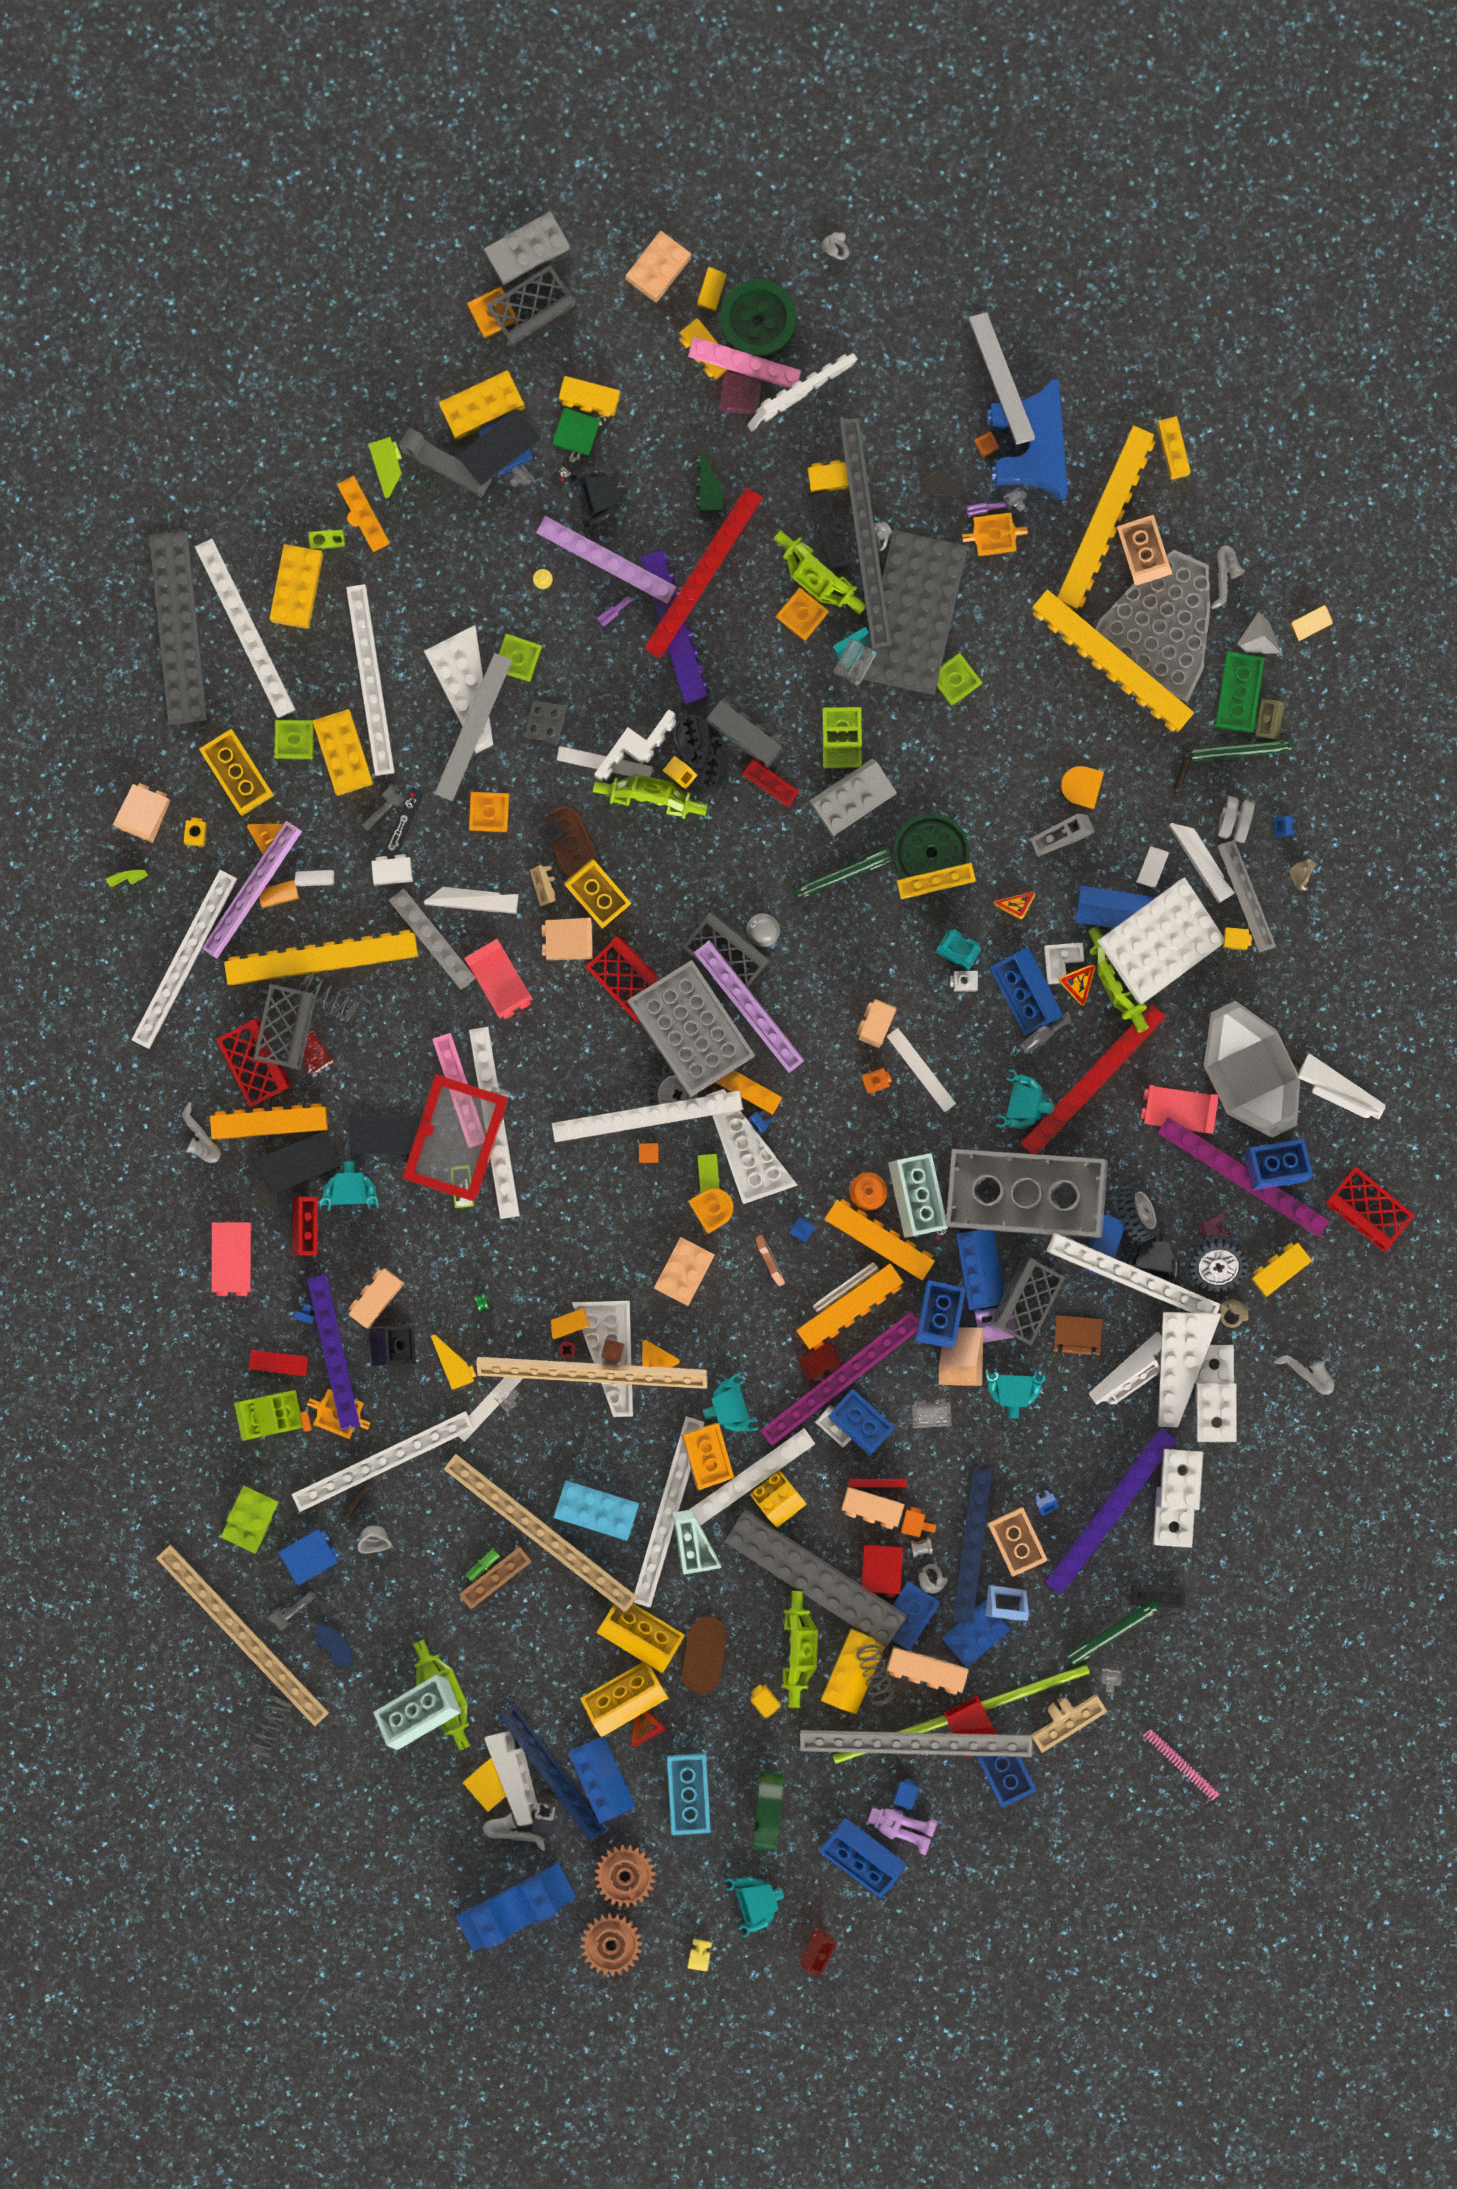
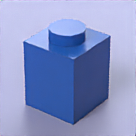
[893,1778,919,1810]

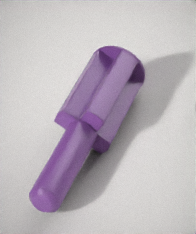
[966,502,1006,517]
[597,597,631,627]

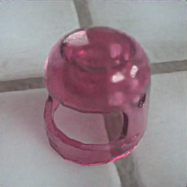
[1198,1212,1230,1241]

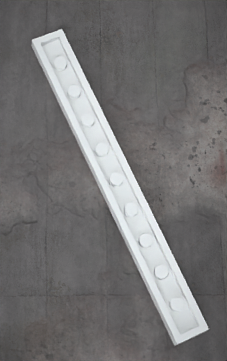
[195,539,295,719]
[346,584,395,776]
[132,870,237,1049]
[469,1027,520,1219]
[552,1091,743,1142]
[1047,1234,1221,1313]
[292,1411,474,1512]
[633,1417,704,1607]

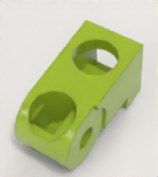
[308,530,345,550]

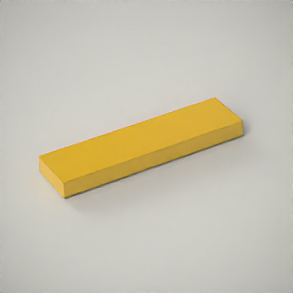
[896,863,976,899]

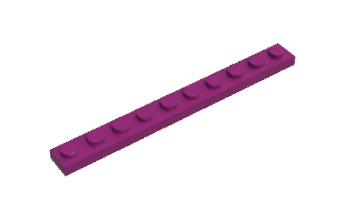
[1157,1117,1329,1237]
[760,1312,918,1446]

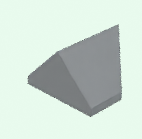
[1238,612,1281,654]

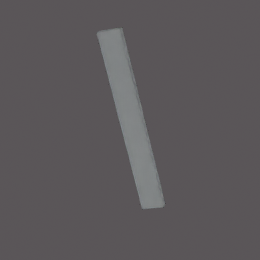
[969,312,1035,445]
[435,653,512,801]

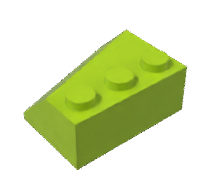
[368,437,402,499]

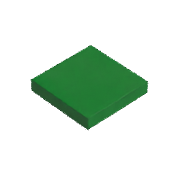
[552,408,601,457]

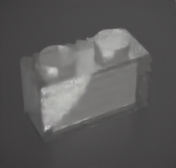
[911,1399,952,1428]

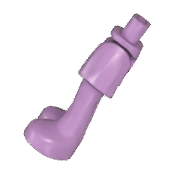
[868,1808,938,1855]

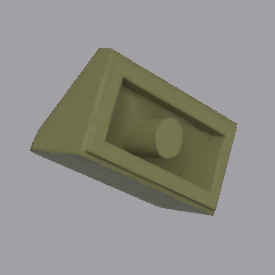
[1256,699,1284,740]

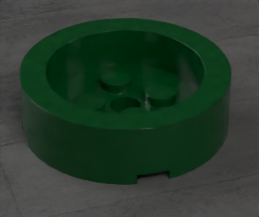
[720,279,796,359]
[893,814,970,893]
[753,1771,784,1851]

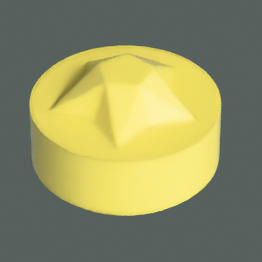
[533,569,552,589]

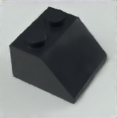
[370,1325,416,1366]

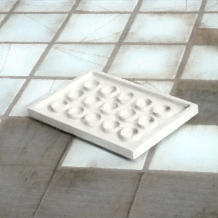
[1098,878,1225,1005]

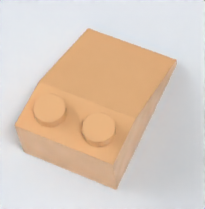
[939,1327,983,1386]

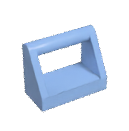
[985,1585,1029,1621]

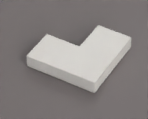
[1044,943,1084,984]

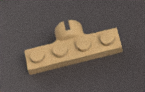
[1031,1694,1107,1753]

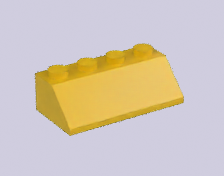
[597,1603,685,1673]
[821,1628,885,1714]
[580,1662,668,1737]

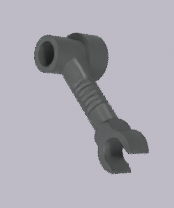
[362,785,404,831]
[267,1590,315,1631]

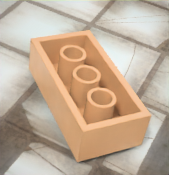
[856,1000,897,1048]
[887,1646,969,1695]

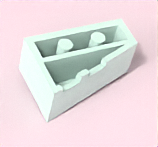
[673,1509,722,1574]

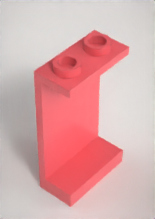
[464,939,533,1019]
[1141,1085,1219,1134]
[212,1223,252,1296]

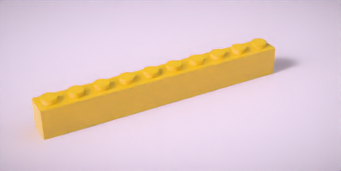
[1057,425,1156,611]
[1031,590,1194,732]
[224,930,419,986]

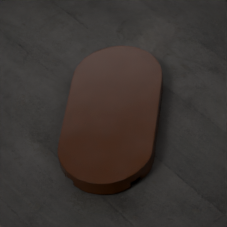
[545,806,597,878]
[682,1616,727,1694]

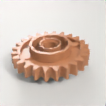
[594,1844,656,1907]
[580,1913,642,1976]

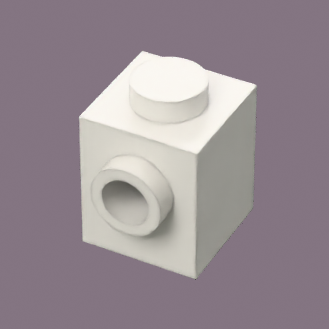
[950,971,978,991]

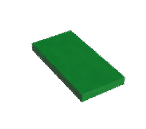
[1215,651,1265,733]

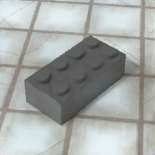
[707,700,782,768]

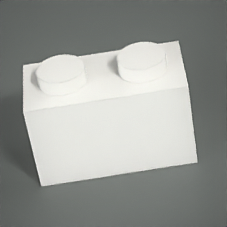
[371,854,413,885]

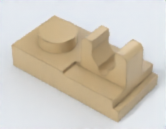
[530,865,556,907]

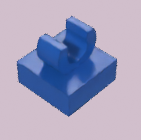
[1274,816,1296,837]
[747,1110,772,1135]
[789,1216,816,1243]
[294,1304,315,1324]
[1035,1490,1059,1516]

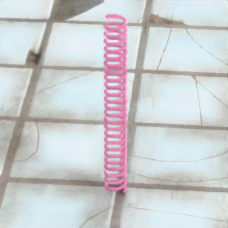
[1143,1730,1219,1800]

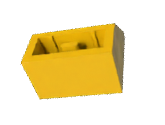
[750,1470,806,1528]

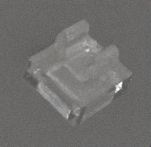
[510,465,534,487]
[1003,488,1027,511]
[494,1389,519,1412]
[1101,1669,1122,1693]

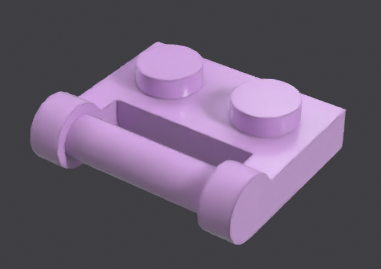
[974,1307,1017,1343]

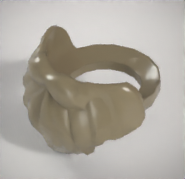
[1289,859,1316,891]
[1219,1299,1249,1328]

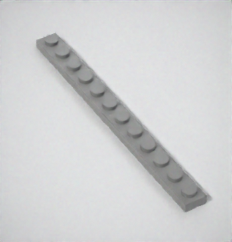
[800,1730,1032,1757]

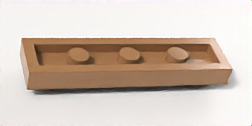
[459,1547,532,1609]

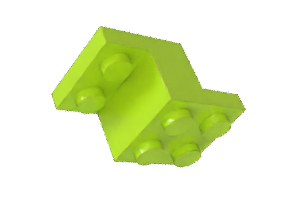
[823,707,862,769]
[234,1390,303,1441]
[221,1486,279,1554]

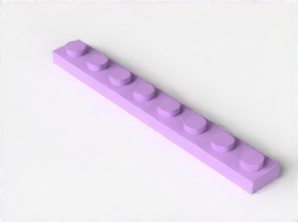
[536,516,678,604]
[202,821,302,959]
[694,940,805,1073]

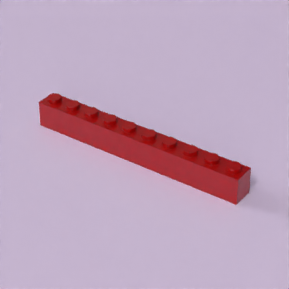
[643,487,763,659]
[1020,1004,1166,1155]

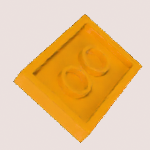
[681,1423,734,1490]

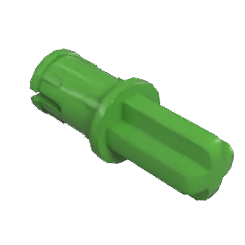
[466,1548,500,1582]

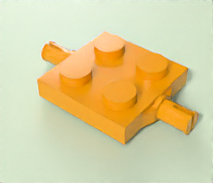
[962,513,1028,556]
[307,1389,371,1439]

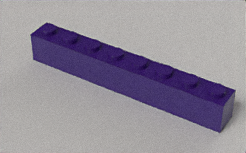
[640,550,710,705]
[307,1275,360,1430]

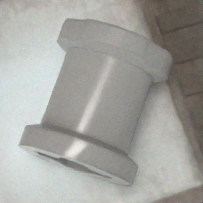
[911,1538,933,1557]

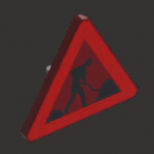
[631,1711,666,1748]

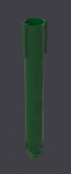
[1191,740,1293,763]
[793,848,891,899]
[1067,1600,1159,1666]

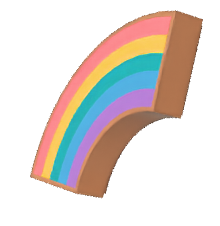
[756,1235,785,1286]

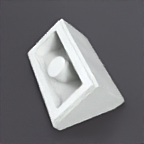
[1137,846,1169,889]
[295,870,335,886]
[815,1405,851,1448]

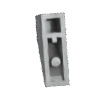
[1030,813,1094,856]

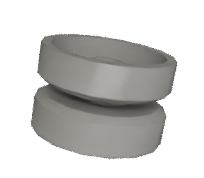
[1218,796,1255,843]

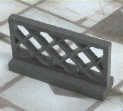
[486,265,575,346]
[682,911,771,988]
[254,984,317,1069]
[989,1256,1065,1346]

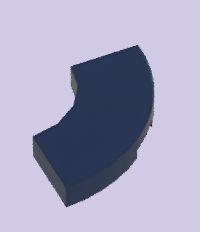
[316,1624,353,1666]

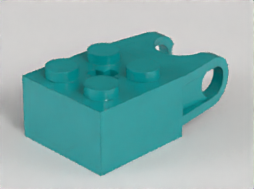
[935,929,981,971]

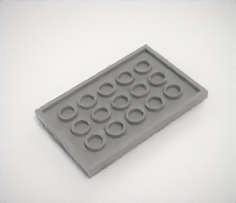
[627,960,755,1097]

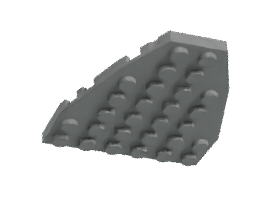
[1086,550,1210,703]

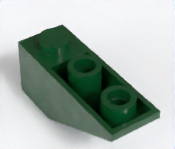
[696,453,723,513]

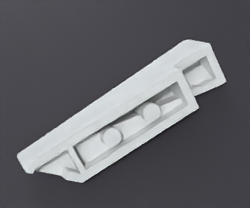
[1169,823,1235,904]
[424,887,519,914]
[1298,1054,1385,1119]
[1089,1332,1162,1404]
[485,1731,537,1826]

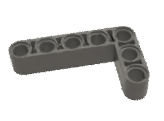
[399,427,492,496]

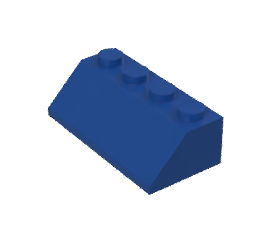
[1074,886,1156,929]
[990,948,1063,1036]
[955,1230,1004,1310]
[568,1736,635,1824]
[819,1818,907,1898]

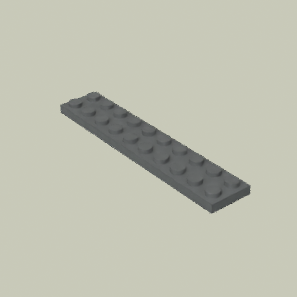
[149,531,207,725]
[725,1510,907,1647]

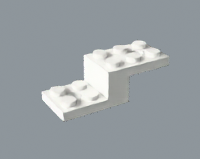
[594,710,676,782]
[1195,1345,1236,1442]
[1153,1449,1203,1547]

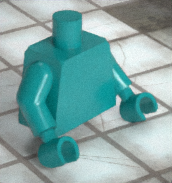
[996,1070,1054,1129]
[319,1162,379,1211]
[985,1368,1046,1418]
[702,1373,758,1432]
[724,1877,784,1937]

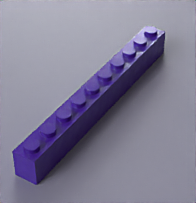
[1045,1428,1177,1595]

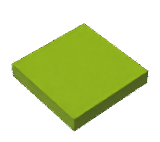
[499,634,542,682]
[937,653,982,706]
[274,720,314,759]

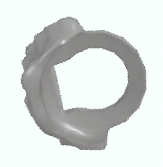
[821,232,849,260]
[874,522,893,551]
[919,1564,948,1594]

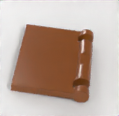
[1053,1315,1103,1356]

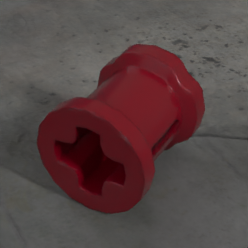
[559,1341,576,1359]

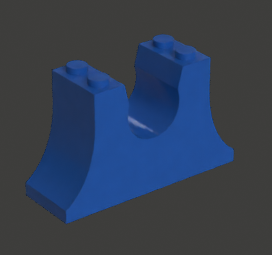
[986,379,1068,500]
[455,1862,576,1951]

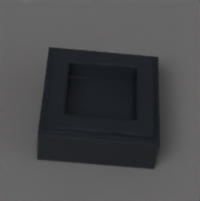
[538,818,565,845]

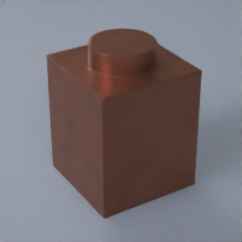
[601,1339,625,1362]

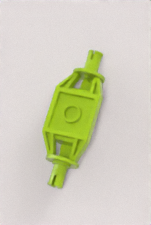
[773,530,866,615]
[593,774,708,819]
[1088,926,1149,1033]
[781,1591,818,1708]
[413,1639,470,1751]

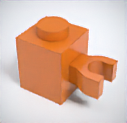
[861,1068,892,1094]
[900,1507,936,1537]

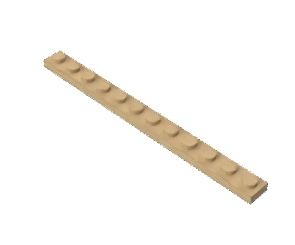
[476,1357,708,1389]
[444,1454,637,1612]
[156,1545,329,1726]

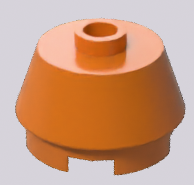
[849,1172,888,1211]

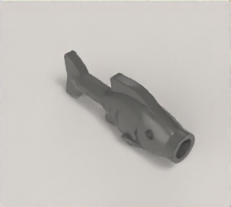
[1019,1012,1072,1054]

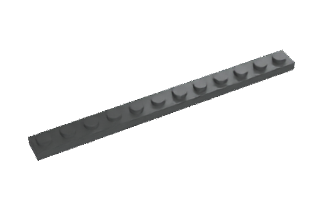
[839,418,891,649]

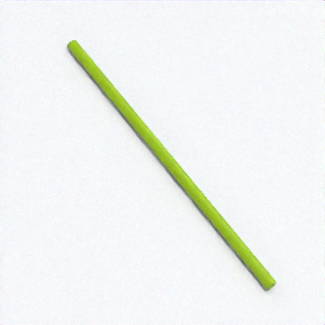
[833,1664,1090,1764]

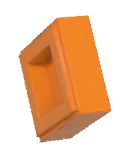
[974,431,1000,458]
[639,1143,659,1163]
[300,1411,313,1432]

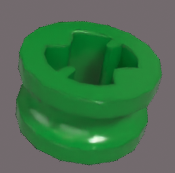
[474,1293,489,1312]

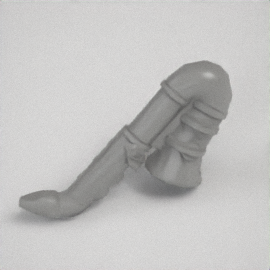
[1211,546,1245,609]
[182,1102,221,1163]
[1274,1355,1335,1395]
[483,1812,545,1851]

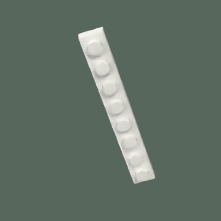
[689,1428,815,1526]

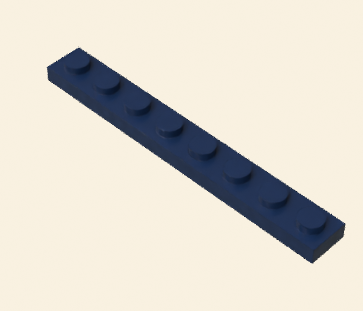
[953,1468,993,1624]
[499,1705,605,1842]

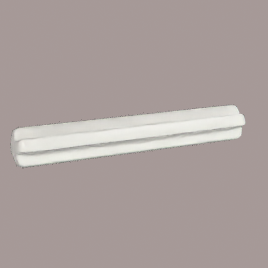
[813,1263,879,1313]

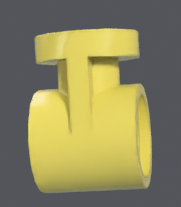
[688,1939,712,1972]

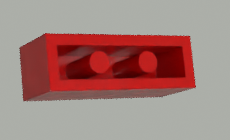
[292,1197,318,1256]

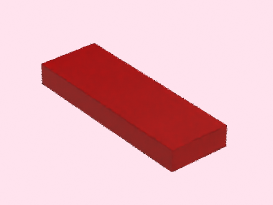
[742,758,800,807]
[249,1350,309,1376]
[848,1479,907,1487]

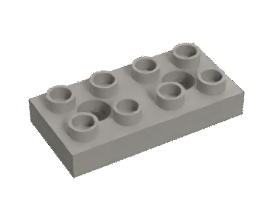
[946,1149,1108,1238]

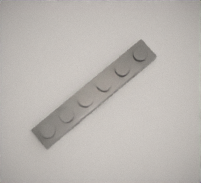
[1218,840,1276,953]
[389,888,475,990]

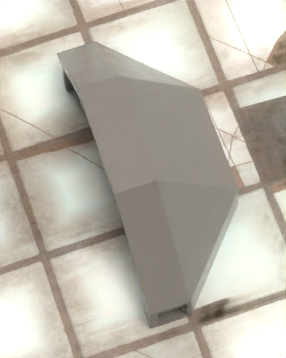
[1204,1001,1300,1137]

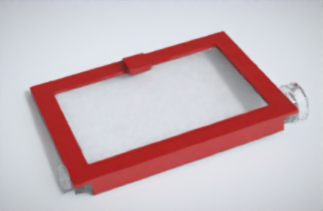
[402,1074,510,1204]

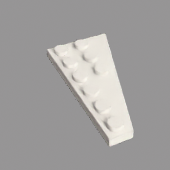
[747,353,857,431]
[424,625,493,753]
[706,1089,797,1204]
[572,1301,633,1417]
[1158,1312,1221,1427]

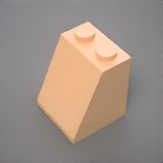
[113,783,170,843]
[542,918,593,960]

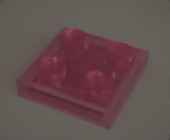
[719,372,762,416]

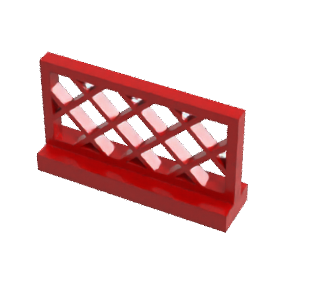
[585,935,661,1023]
[216,1018,293,1108]
[1325,1166,1415,1252]

